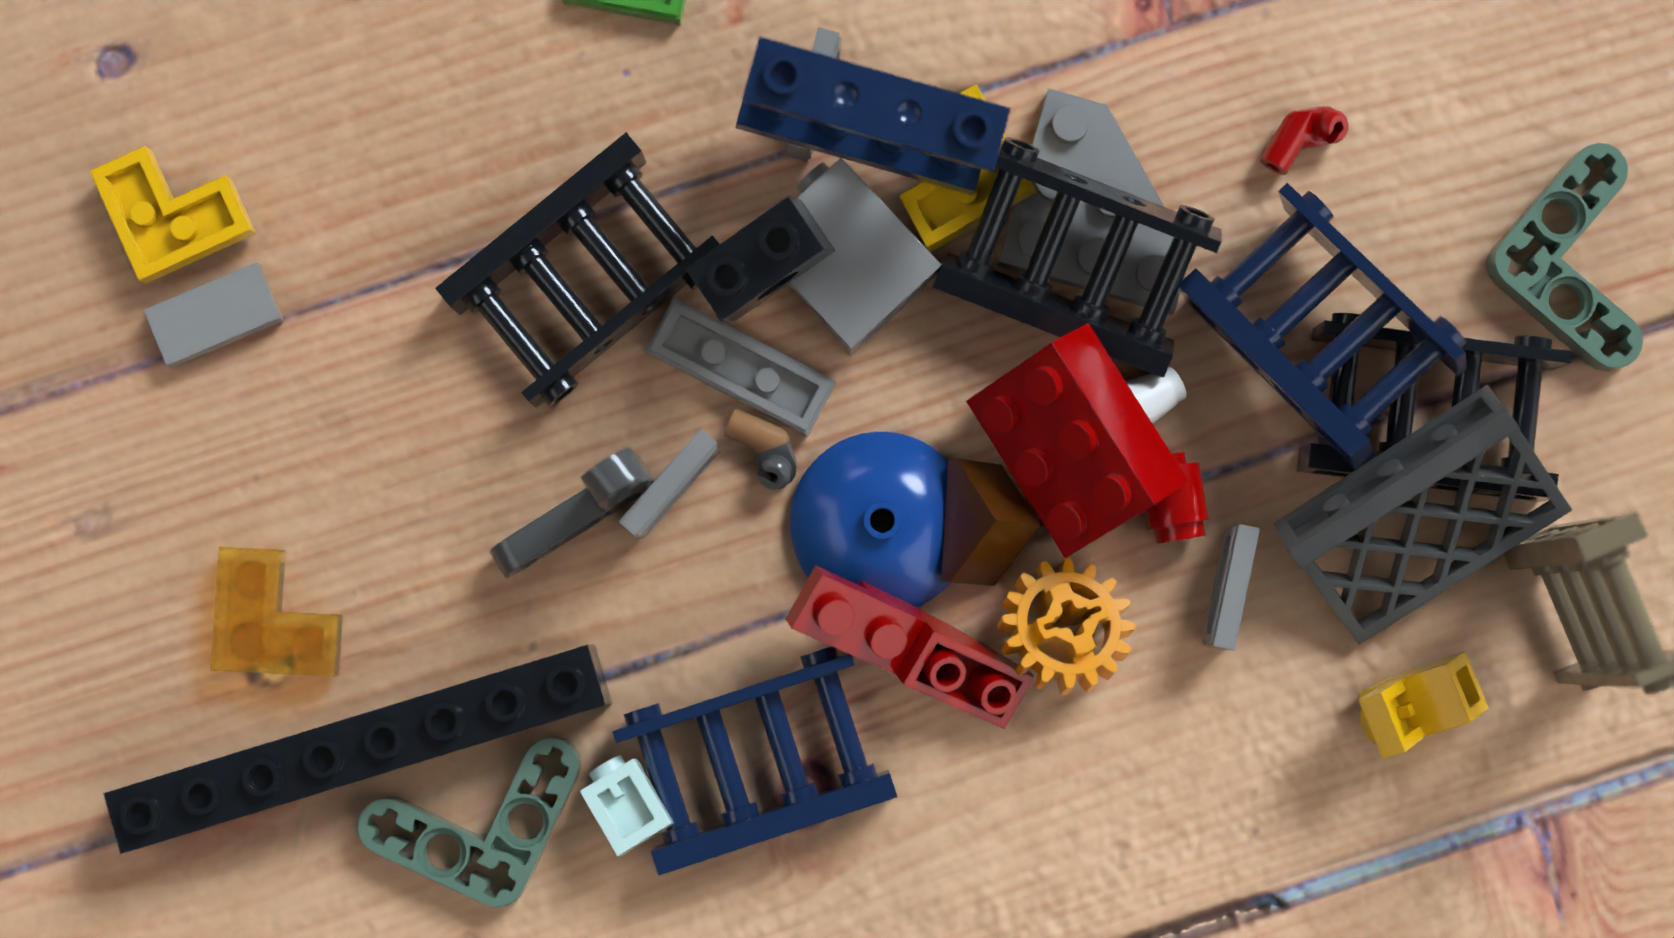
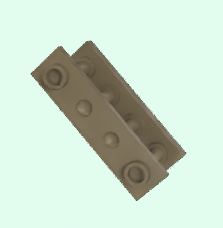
[1504,512,1674,695]

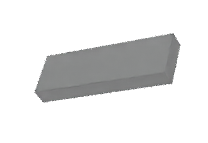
[646,298,836,437]

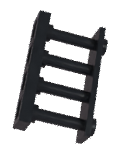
[435,132,720,408]
[933,137,1222,378]
[1297,313,1572,502]

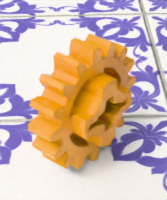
[997,558,1135,695]

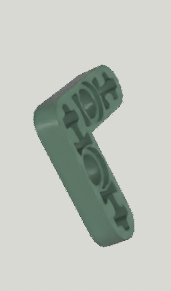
[1487,143,1643,371]
[357,736,582,907]

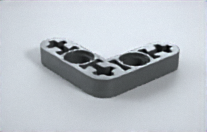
[489,447,655,578]

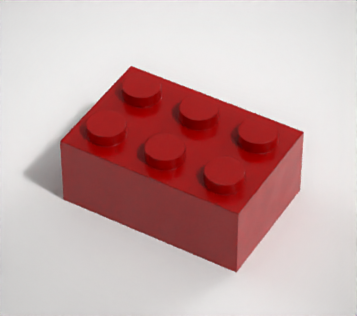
[966,323,1189,559]

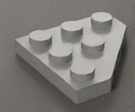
[997,88,1187,315]

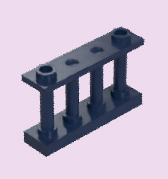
[735,36,1011,195]
[1179,183,1467,471]
[613,646,898,876]

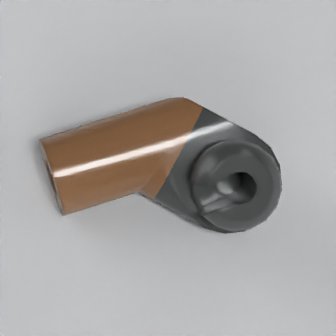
[724,408,797,490]

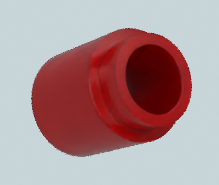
[1145,452,1209,544]

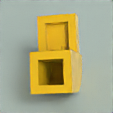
[1357,651,1489,759]

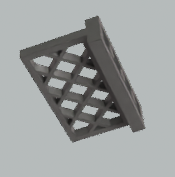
[1274,384,1572,645]

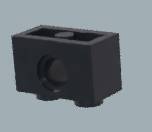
[686,196,836,321]

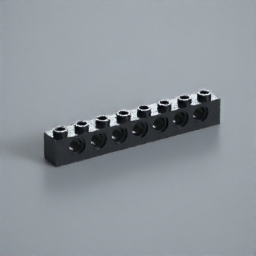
[103,644,612,854]

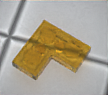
[210,547,343,677]

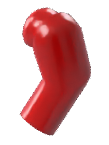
[1260,106,1349,175]

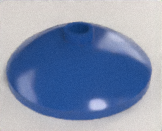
[790,432,950,607]

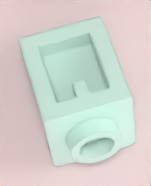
[580,755,674,856]

